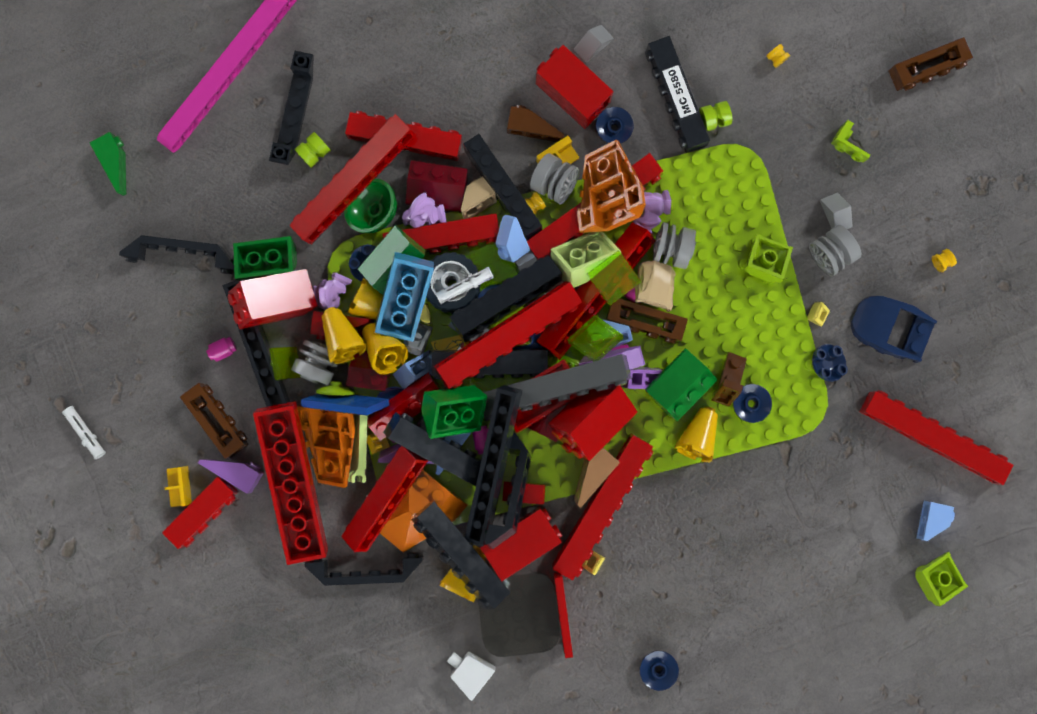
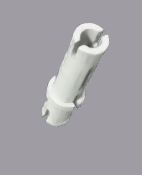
[435,267,494,304]
[62,406,106,460]

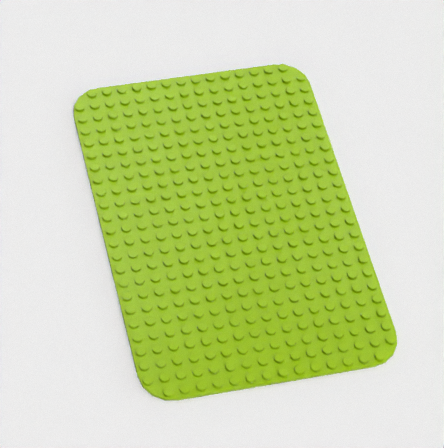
[327,144,828,525]

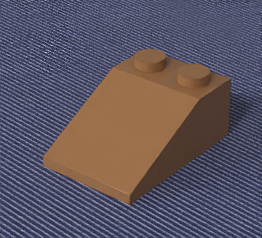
[573,448,620,508]

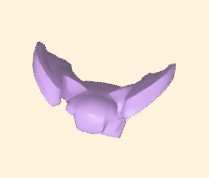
[633,190,671,234]
[402,193,446,228]
[313,272,352,310]

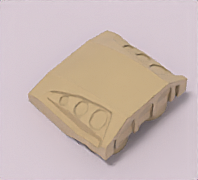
[635,261,676,312]

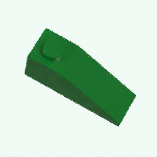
[90,132,127,196]

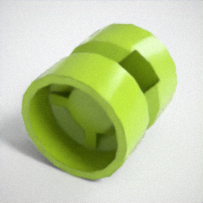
[699,101,733,131]
[294,132,331,168]

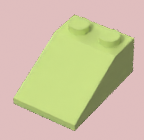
[551,232,621,288]

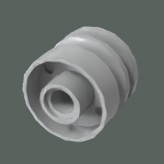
[530,153,579,204]
[653,222,696,269]
[809,225,862,276]
[291,340,338,385]

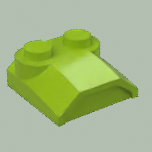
[745,234,793,283]
[915,552,968,606]

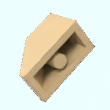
[461,176,497,219]

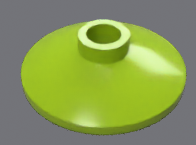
[316,381,355,395]

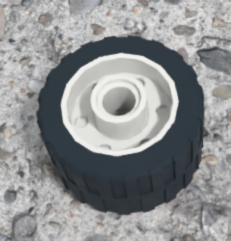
[426,252,481,314]

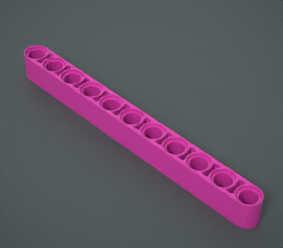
[157,0,297,153]

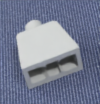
[447,652,496,701]

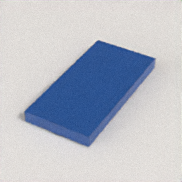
[301,394,389,416]

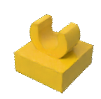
[367,433,391,455]

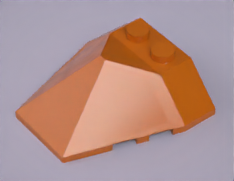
[577,140,646,233]
[297,406,356,488]
[380,469,468,553]

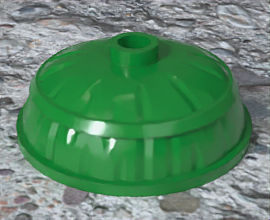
[344,179,397,233]

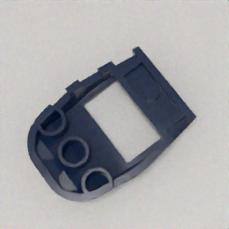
[851,296,937,363]

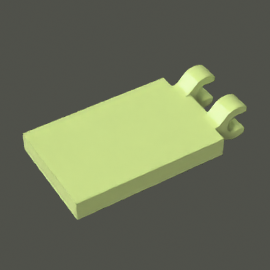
[348,414,368,483]

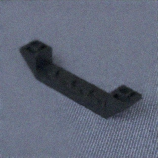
[269,50,314,165]
[119,235,234,274]
[484,432,532,549]
[304,553,424,586]

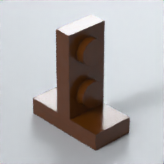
[711,352,747,407]

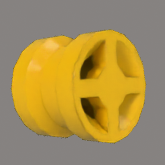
[766,44,790,68]
[525,191,546,215]
[931,249,957,273]

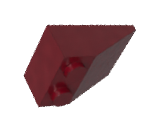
[346,330,390,391]

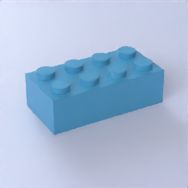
[375,252,434,342]

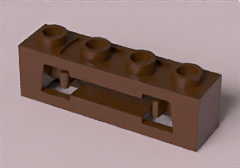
[888,37,973,91]
[606,297,688,344]
[180,383,249,459]

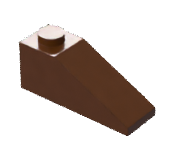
[507,105,564,142]

